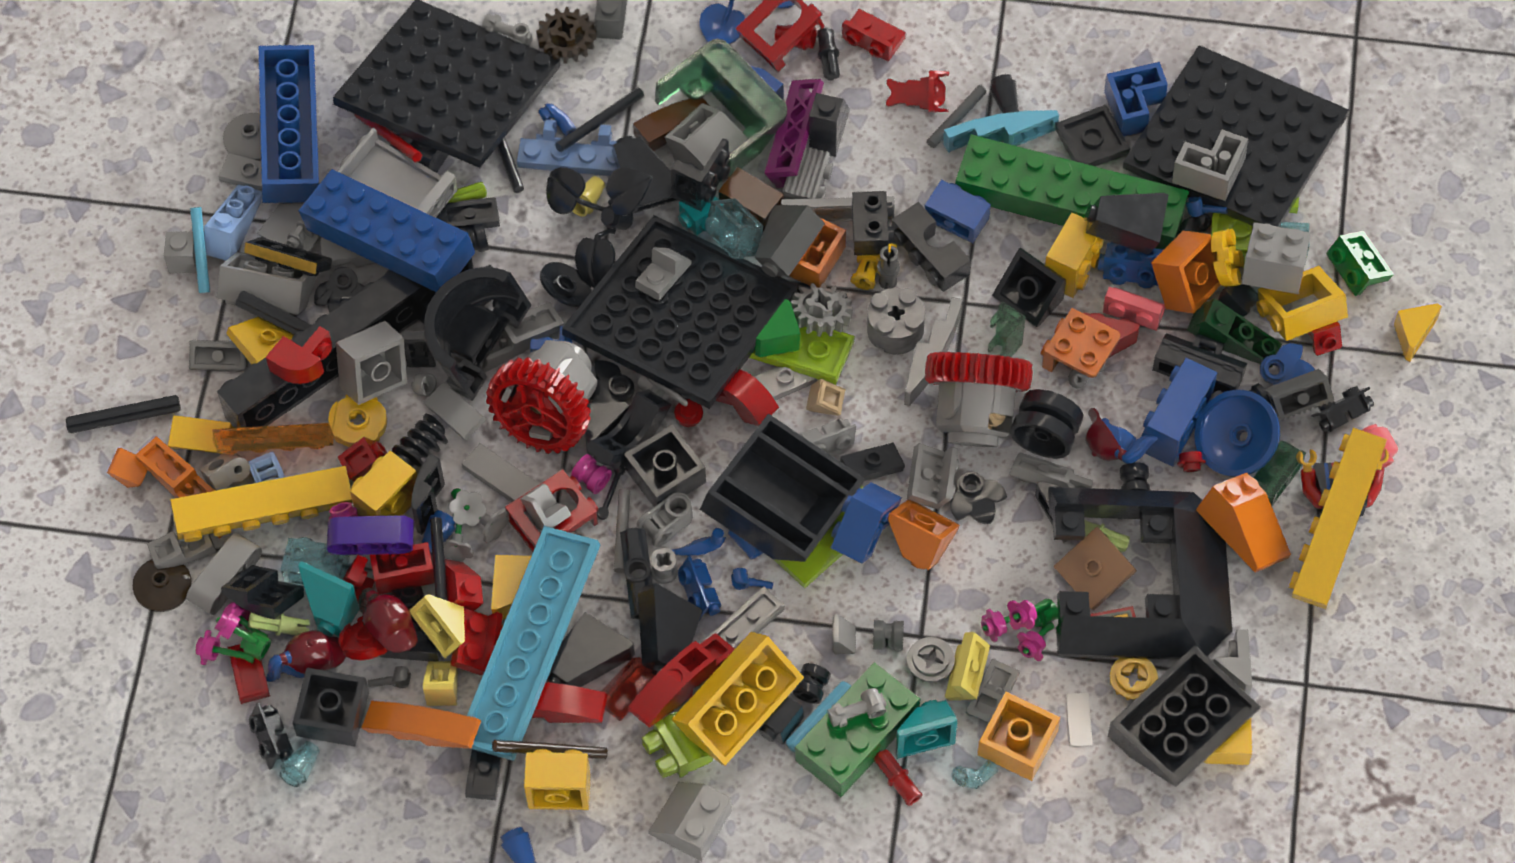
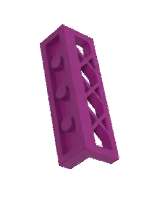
[764,78,824,188]

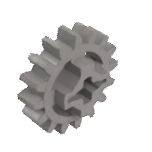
[791,283,853,336]

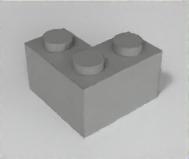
[1172,130,1248,201]

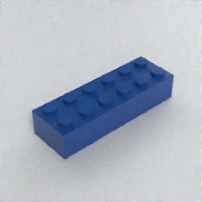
[258,45,319,203]
[298,169,475,292]

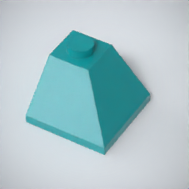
[298,561,360,637]
[896,700,957,759]

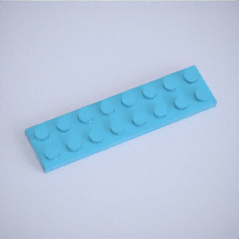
[467,526,600,761]

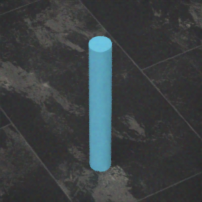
[190,207,210,293]

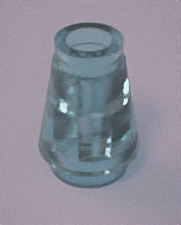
[279,741,320,787]

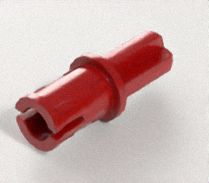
[874,749,923,806]

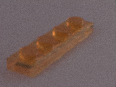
[213,423,334,454]

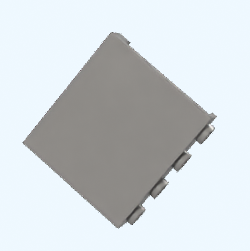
[337,128,457,270]

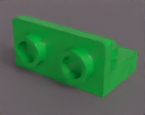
[1326,231,1394,296]

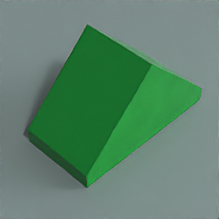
[755,299,801,358]

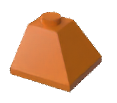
[887,500,960,570]

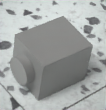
[164,232,197,273]

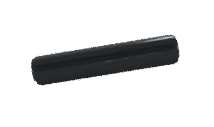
[235,291,312,335]

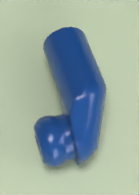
[538,103,576,136]

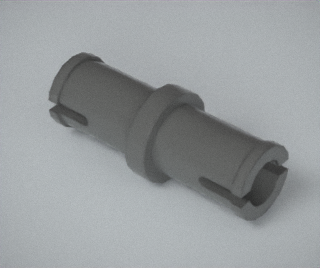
[877,246,900,289]

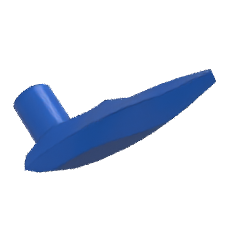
[672,528,726,556]

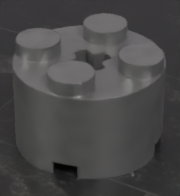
[867,288,925,355]

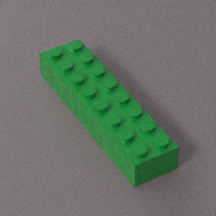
[955,134,1189,250]

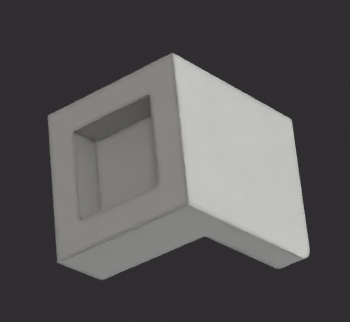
[520,484,571,529]

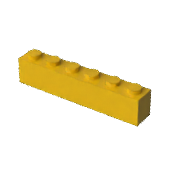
[1288,428,1387,610]
[170,466,352,542]

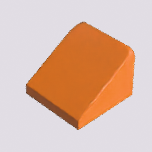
[107,448,148,488]

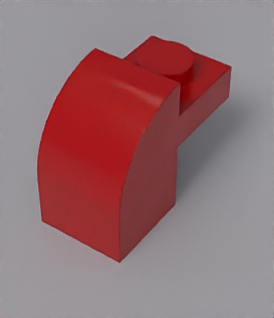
[266,326,332,384]
[716,369,779,426]

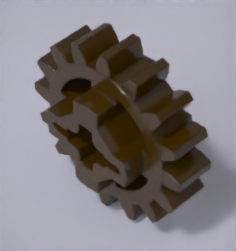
[536,7,596,64]

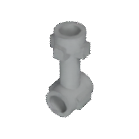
[482,14,533,46]
[827,688,886,728]

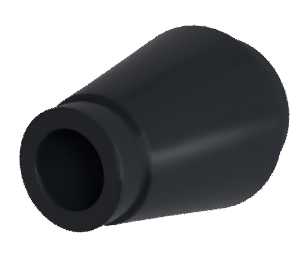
[989,74,1019,114]

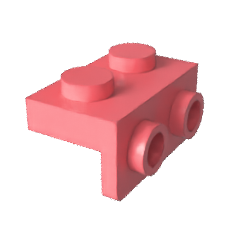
[1103,287,1166,331]

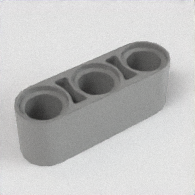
[186,533,262,615]

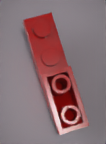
[628,633,735,728]

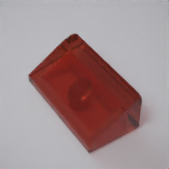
[601,657,655,721]

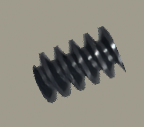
[392,413,448,468]

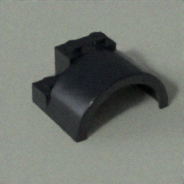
[424,267,532,401]

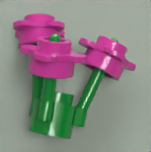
[981,598,1058,661]
[195,602,272,665]

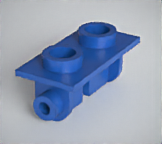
[678,556,721,621]

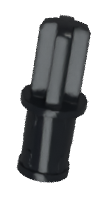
[817,27,840,81]

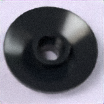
[540,262,592,307]

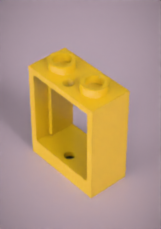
[1256,266,1348,341]

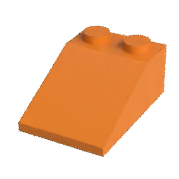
[1196,472,1291,573]

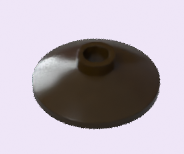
[132,559,192,612]

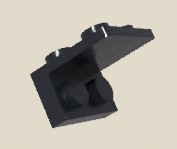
[671,138,731,211]

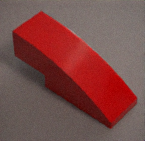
[532,682,608,723]

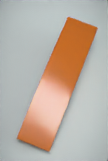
[135,436,222,539]
[361,701,481,749]

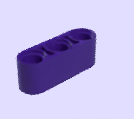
[327,515,414,555]

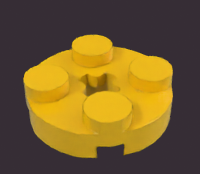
[1211,229,1244,287]
[328,394,387,447]

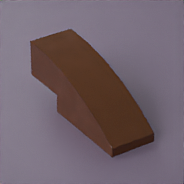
[633,96,710,151]

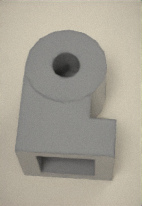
[199,451,250,491]

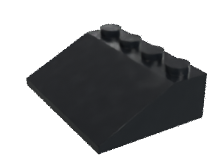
[1107,646,1261,787]

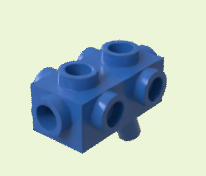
[1098,242,1163,289]

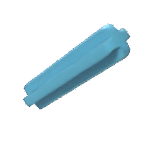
[786,681,851,752]

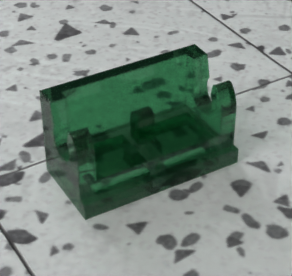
[988,301,1026,357]
[1253,440,1306,507]

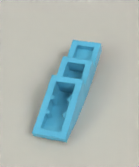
[943,110,1059,152]

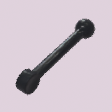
[597,467,626,520]

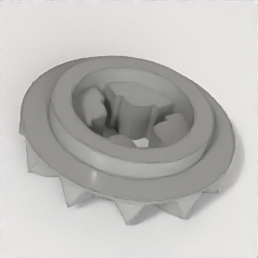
[907,637,955,683]

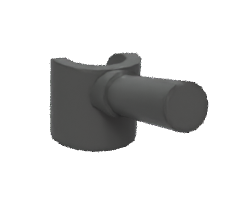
[368,666,411,688]

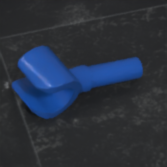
[1186,197,1227,217]
[731,568,773,590]

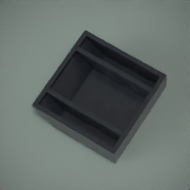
[699,413,865,562]

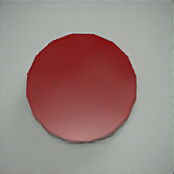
[338,616,388,661]

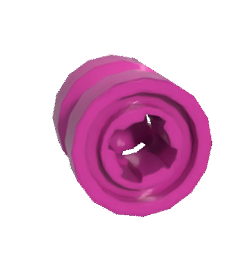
[571,454,612,494]

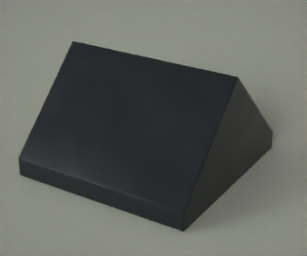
[992,248,1066,327]

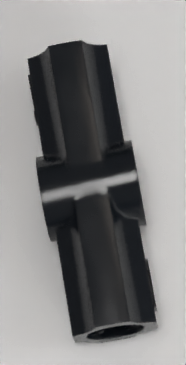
[620,527,653,620]

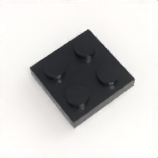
[1055,105,1130,166]

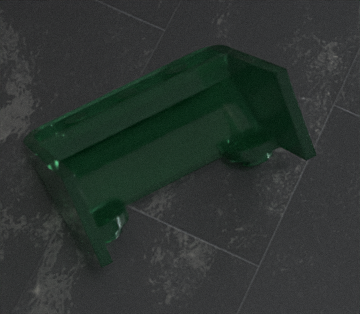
[655,39,788,178]

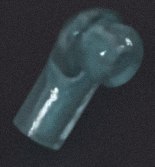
[951,760,998,789]

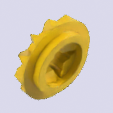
[1110,658,1158,701]

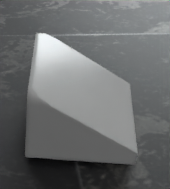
[832,615,856,654]

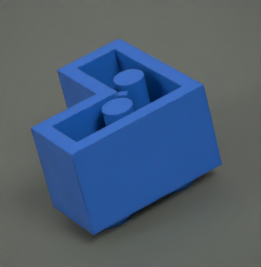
[1104,62,1168,136]
[831,482,902,564]

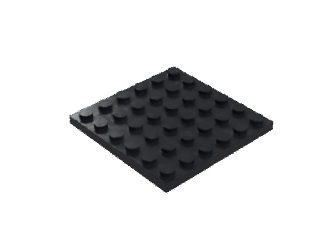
[333,0,560,168]
[1123,45,1349,227]
[562,215,799,409]

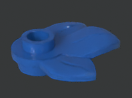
[1260,343,1315,385]

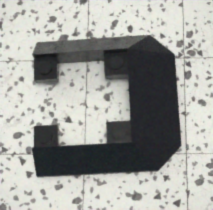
[1048,487,1233,659]

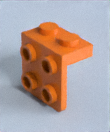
[1040,308,1120,378]

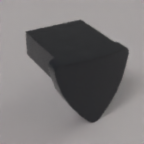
[1218,284,1259,317]

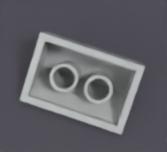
[216,252,317,316]

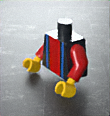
[1296,449,1389,517]

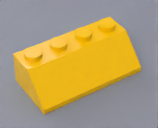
[671,632,804,766]

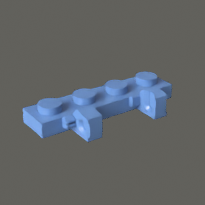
[517,120,617,176]

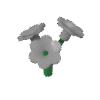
[443,488,508,561]

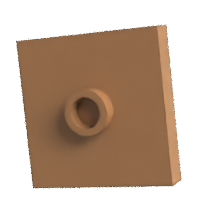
[1053,527,1137,611]

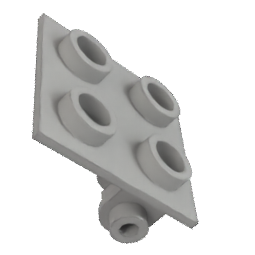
[257,202,320,251]

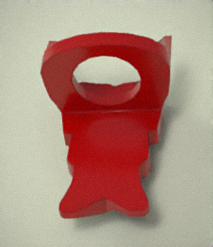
[886,70,949,112]

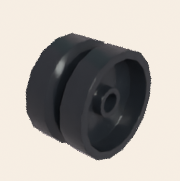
[1010,389,1084,459]

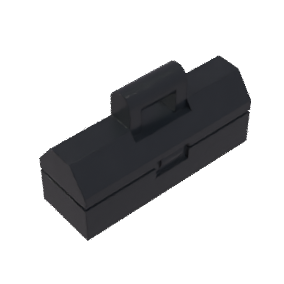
[1152,333,1247,393]

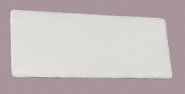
[1066,693,1093,746]

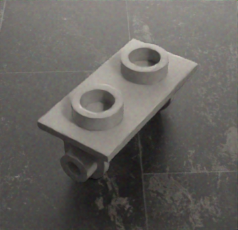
[800,418,856,453]

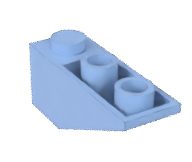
[204,184,262,261]

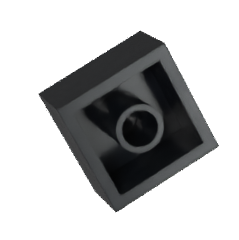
[624,424,706,507]
[292,668,369,747]

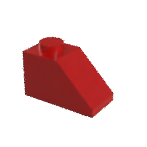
[445,559,484,611]

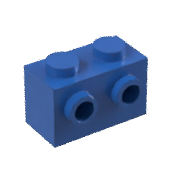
[924,180,991,244]

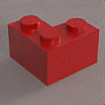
[370,542,435,595]

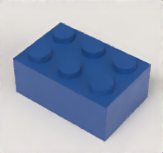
[1141,358,1218,467]

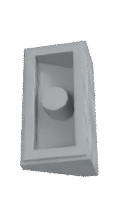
[189,340,248,371]

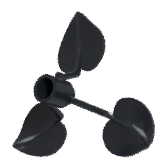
[546,167,652,288]

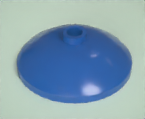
[1194,390,1280,477]

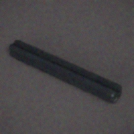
[66,395,181,434]

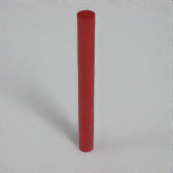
[354,114,422,162]

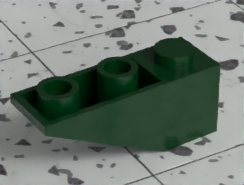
[1187,298,1282,368]

